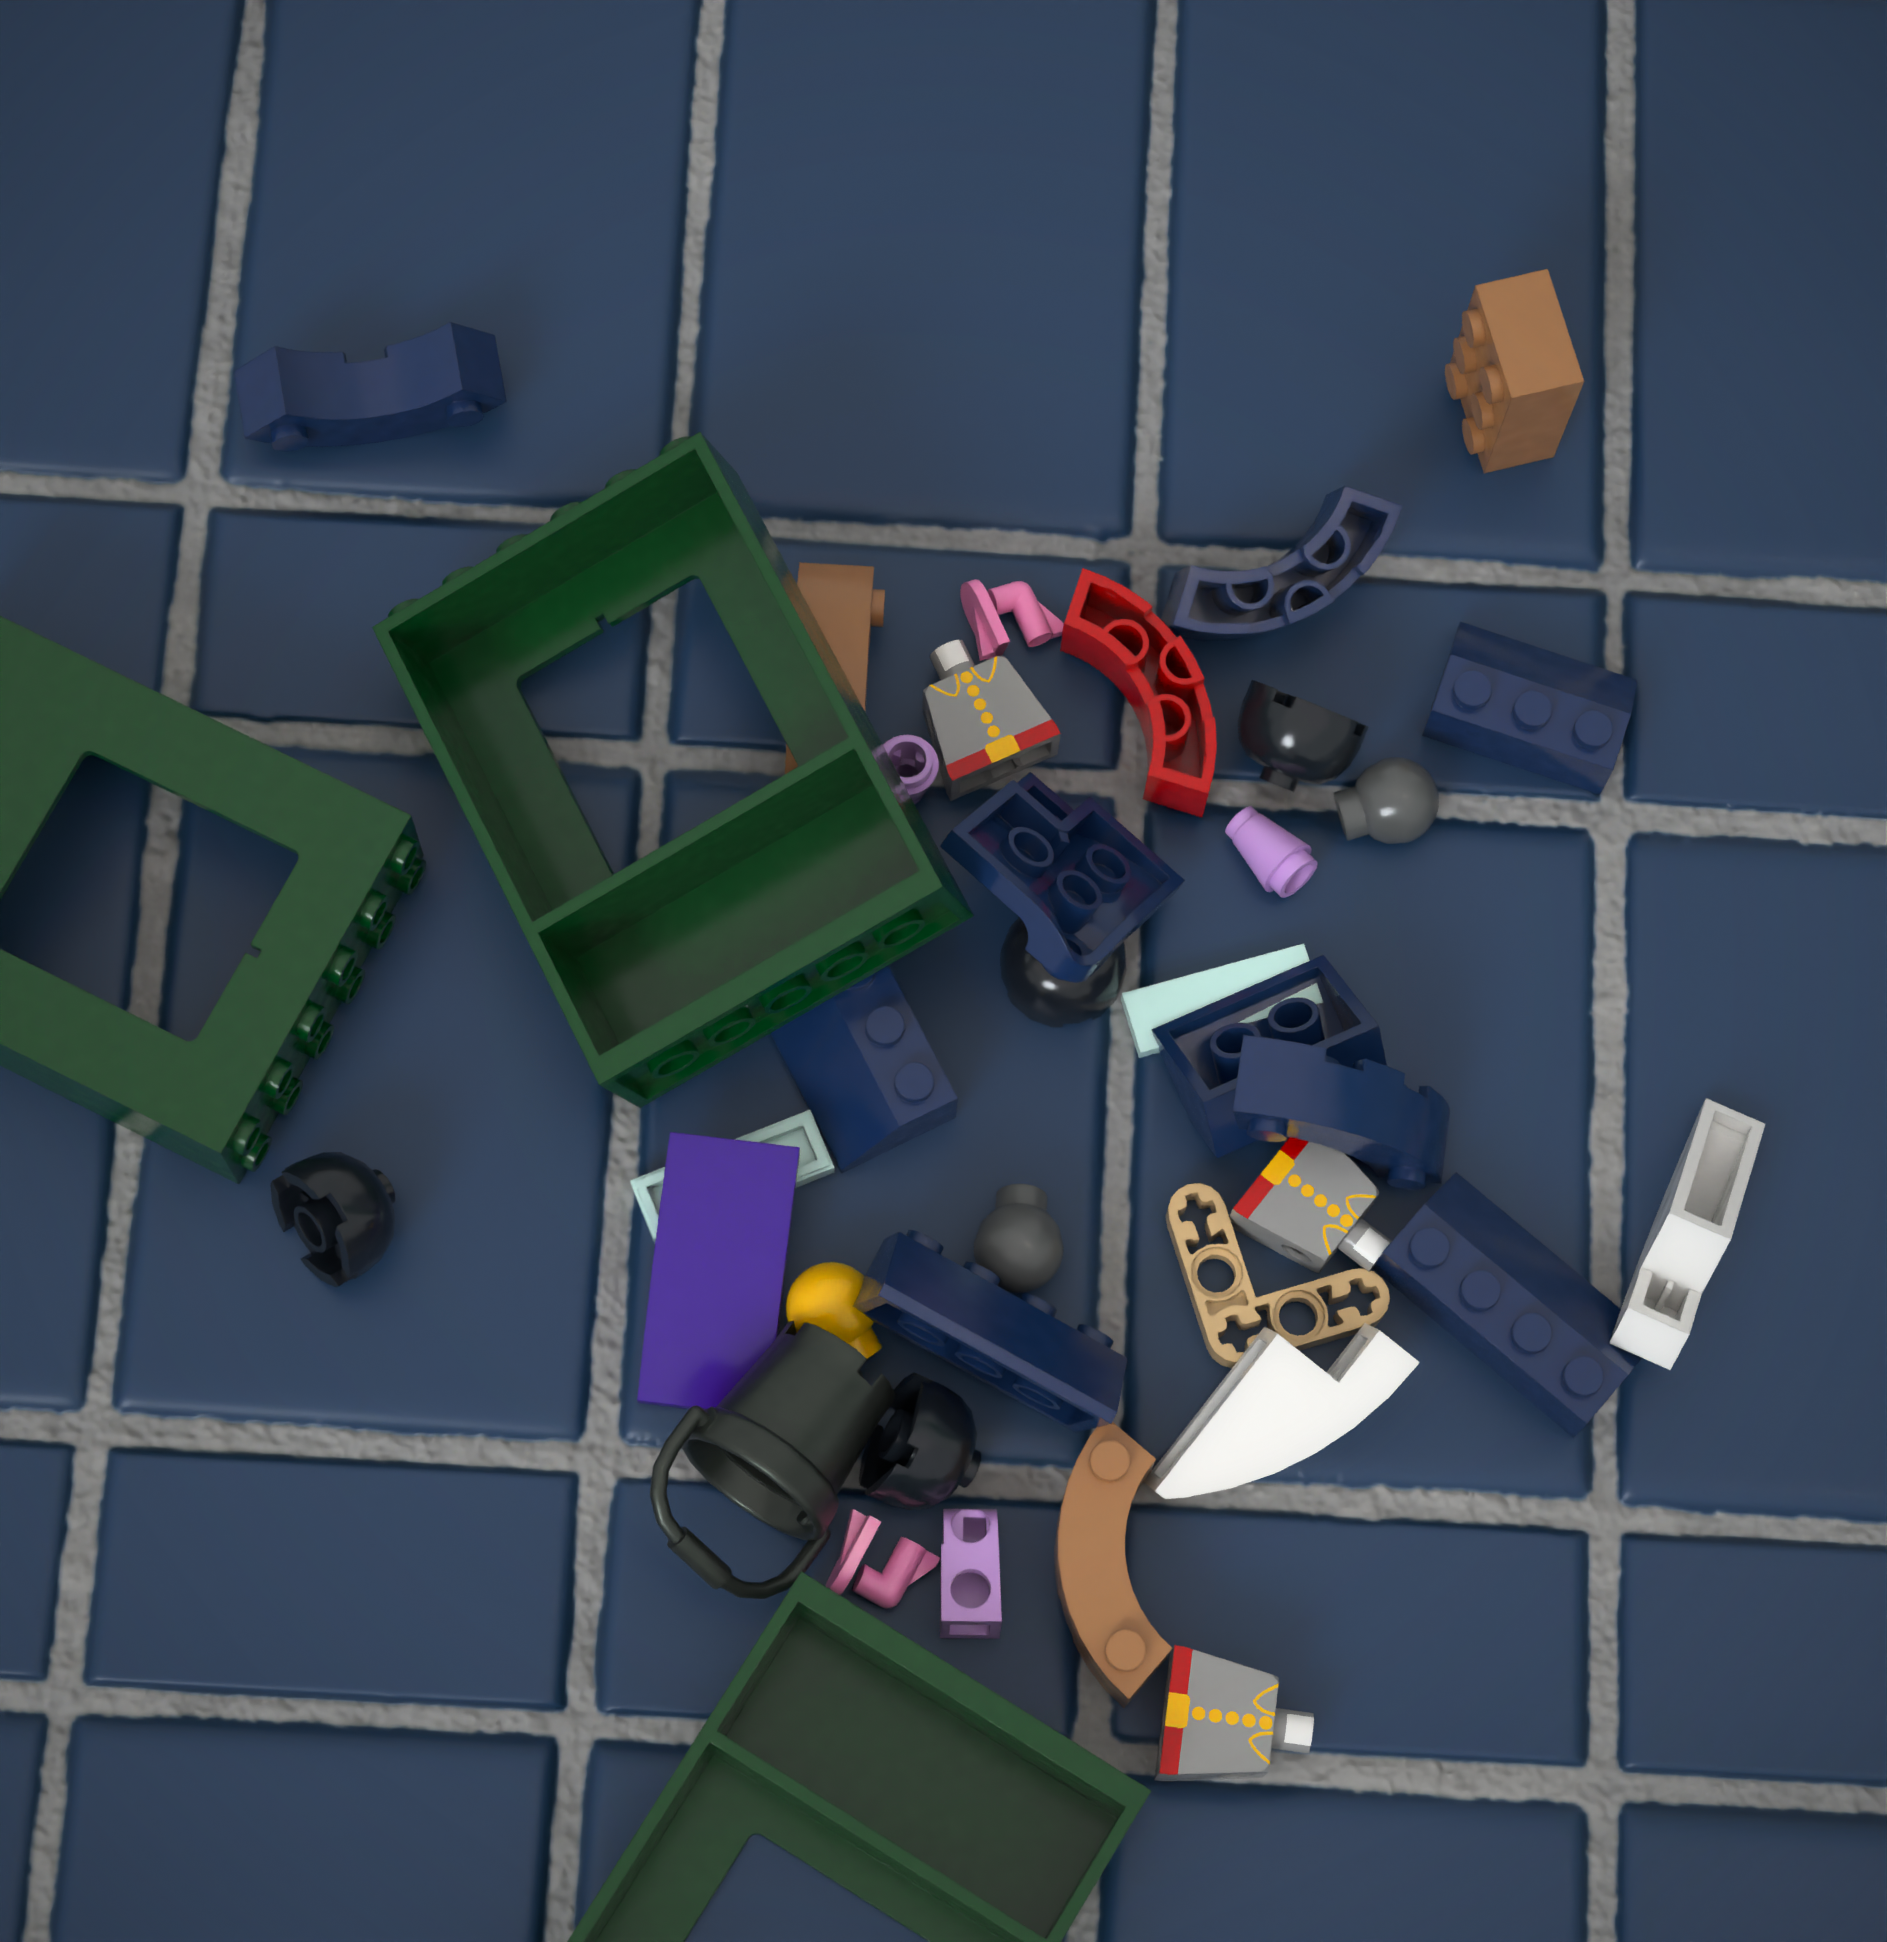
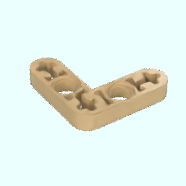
[1166,1183,1390,1368]

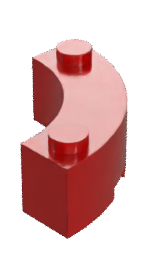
[1060,568,1217,818]

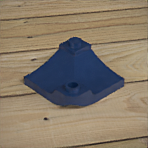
[940,772,1185,983]

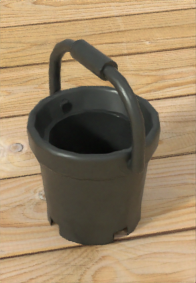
[650,1321,895,1599]

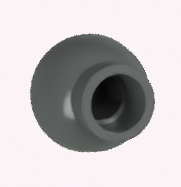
[1333,757,1439,844]
[973,1184,1064,1293]

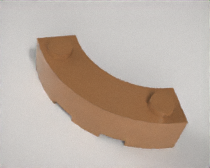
[785,562,885,774]
[1054,1422,1172,1708]

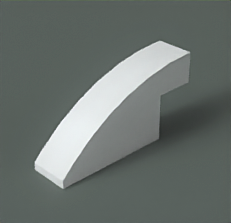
[1609,1098,1765,1370]
[1144,1323,1420,1499]

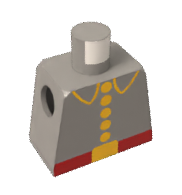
[922,640,1061,801]
[1230,1137,1392,1273]
[1154,1645,1314,1781]

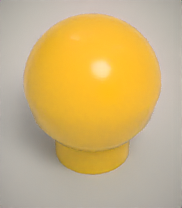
[786,1262,882,1359]

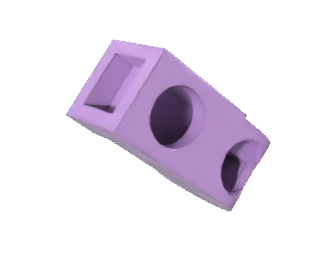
[940,1509,1002,1639]

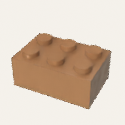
[1445,269,1584,473]

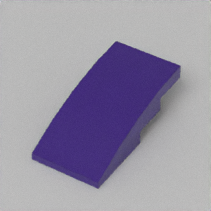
[637,1132,800,1409]

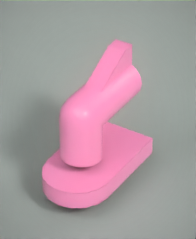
[960,579,1064,661]
[825,1509,940,1609]

